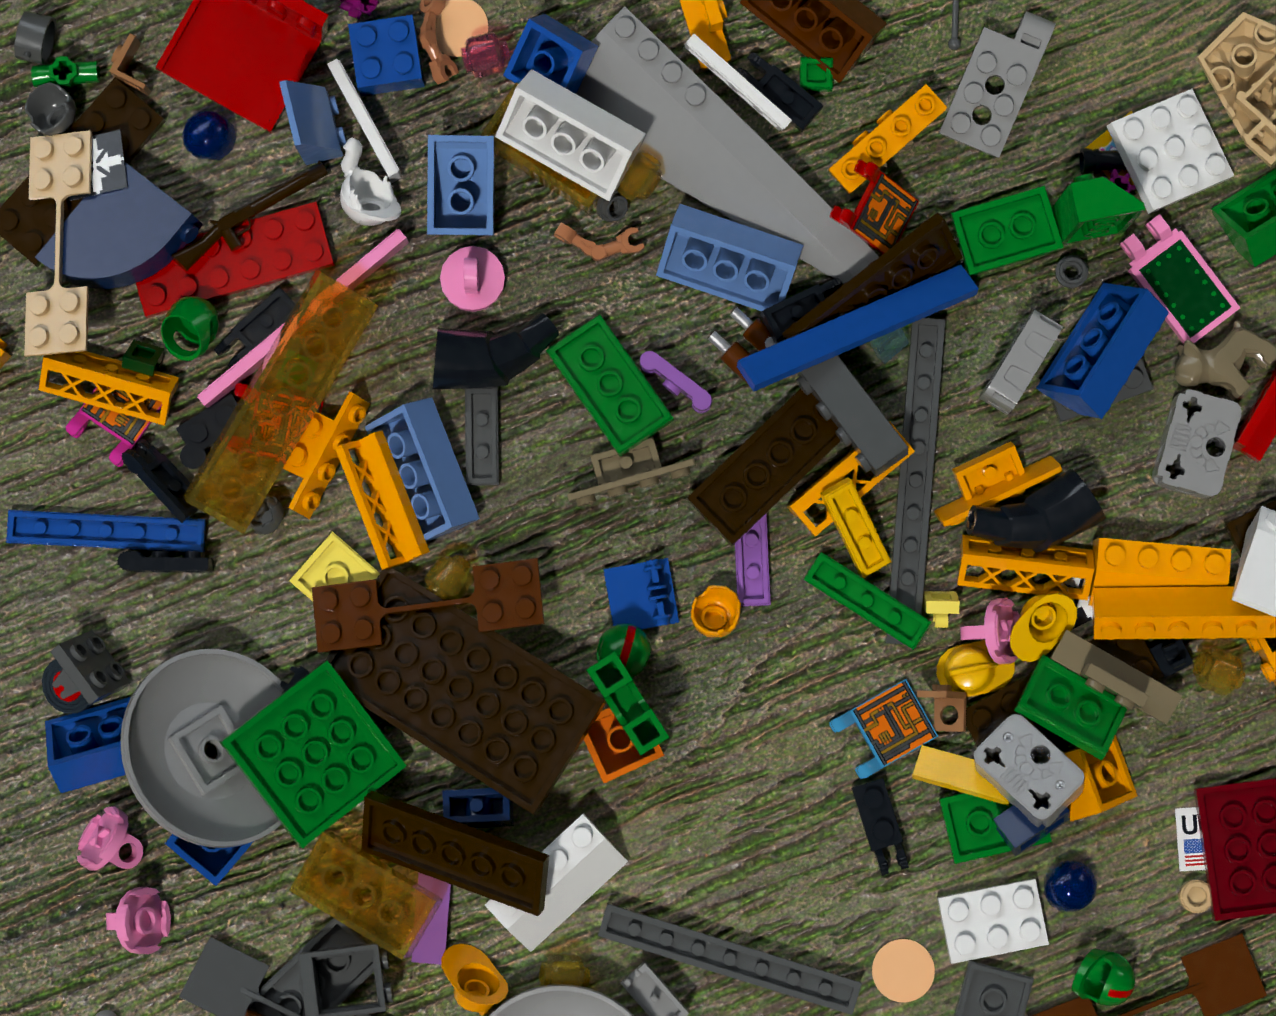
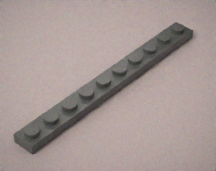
[885,318,945,646]

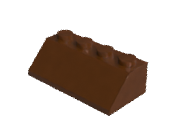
[740,0,887,83]

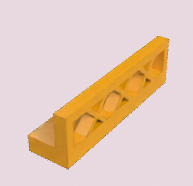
[38,351,179,426]
[786,421,915,537]
[335,430,430,570]
[957,535,1095,601]

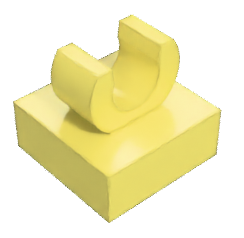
[923,591,960,628]

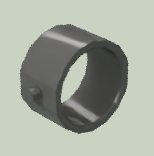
[14,11,57,65]

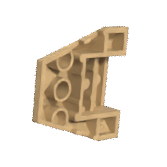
[1197,12,1276,168]

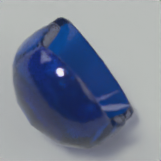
[182,111,236,161]
[1044,860,1097,912]

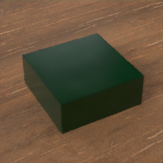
[122,339,165,376]

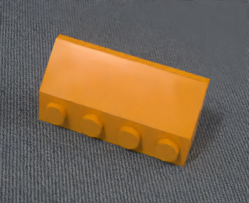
[1088,538,1231,606]

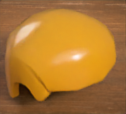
[691,585,741,638]

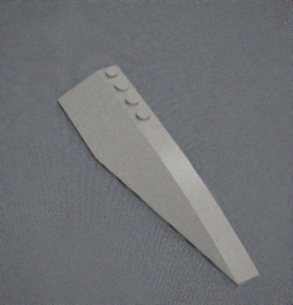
[576,6,879,284]

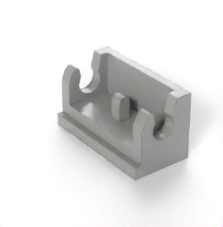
[620,961,689,1016]

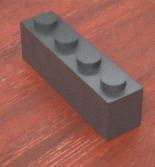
[796,355,908,477]

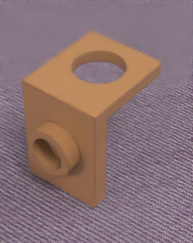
[109,33,151,96]
[917,684,966,732]

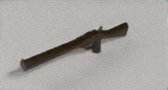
[170,161,328,271]

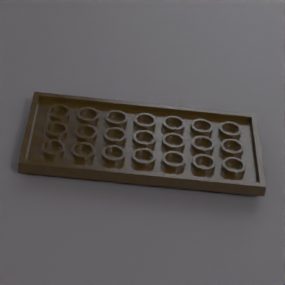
[325,567,606,816]

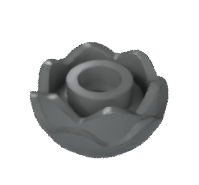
[250,496,284,535]

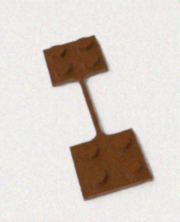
[312,558,545,653]
[1031,933,1267,1016]

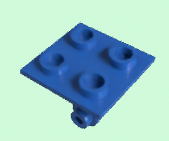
[603,558,679,629]

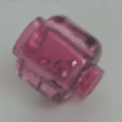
[460,32,510,78]

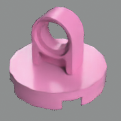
[106,887,171,954]

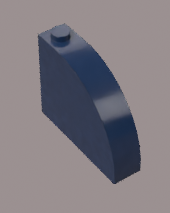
[35,161,203,289]

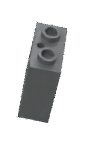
[298,942,394,1016]

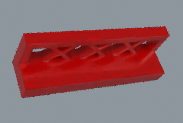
[1233,367,1276,462]

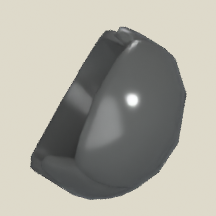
[24,82,76,136]

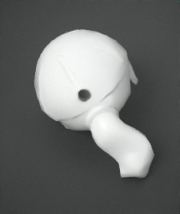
[340,137,401,226]

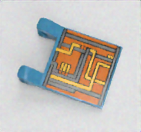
[829,679,939,779]

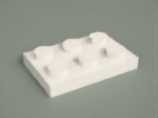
[937,878,1049,964]

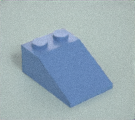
[279,80,347,165]
[427,135,495,236]

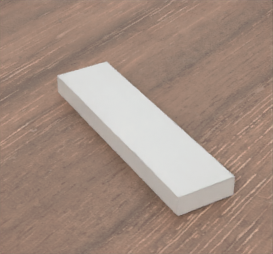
[684,34,792,131]
[327,59,402,183]

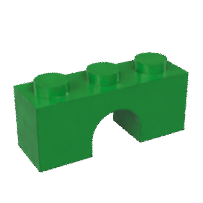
[586,652,669,756]

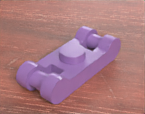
[640,351,712,414]

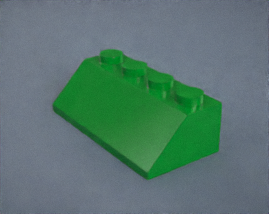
[1211,169,1276,267]
[1052,174,1145,245]

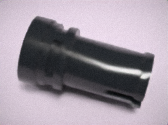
[1079,148,1127,175]

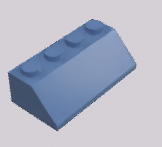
[656,204,803,311]
[365,397,480,542]

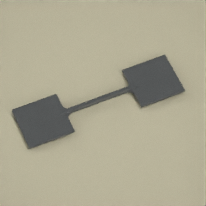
[179,937,371,1016]

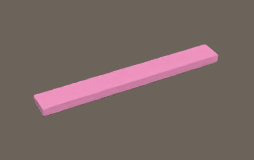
[197,229,409,408]

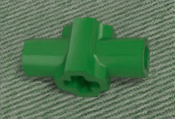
[31,56,100,92]

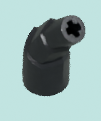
[432,312,559,389]
[966,468,1106,553]

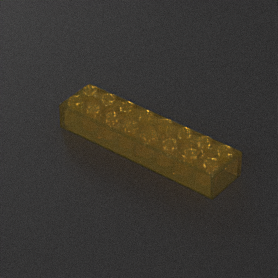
[184,269,378,534]

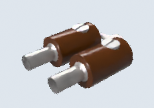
[708,307,784,385]

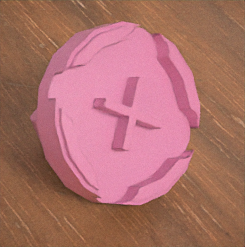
[440,246,506,312]
[960,598,1020,664]
[77,806,143,871]

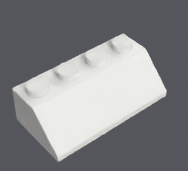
[495,69,646,201]
[485,813,628,952]

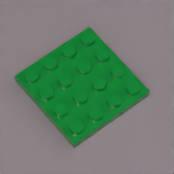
[220,660,407,848]

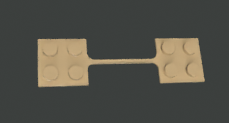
[24,130,92,357]

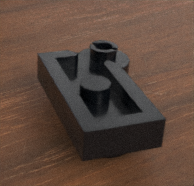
[176,394,250,469]

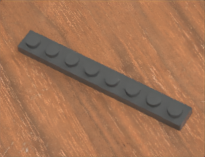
[598,903,862,1015]

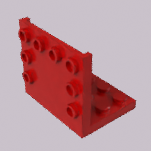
[155,0,329,133]

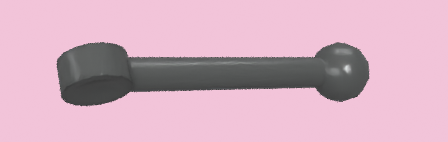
[948,0,961,50]

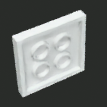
[1106,89,1234,214]

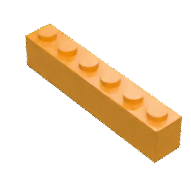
[1092,586,1276,640]

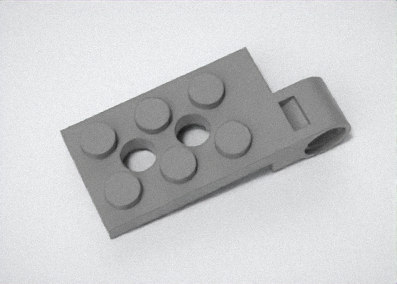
[939,11,1056,158]

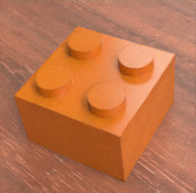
[584,708,664,783]

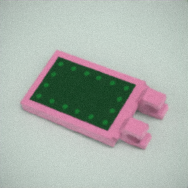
[1119,214,1240,344]

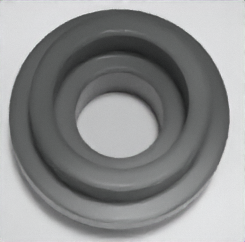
[596,190,628,222]
[1055,255,1088,288]

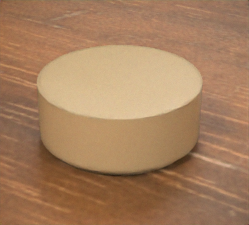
[1178,879,1211,913]

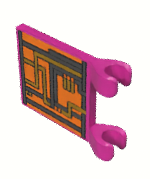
[66,359,162,467]

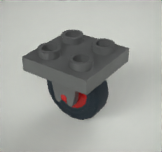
[42,630,131,714]

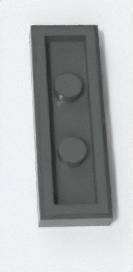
[465,387,499,486]

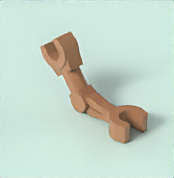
[417,0,459,85]
[554,222,645,261]

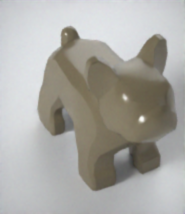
[1174,320,1276,401]

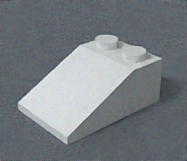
[1231,506,1276,617]

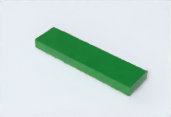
[803,552,933,650]

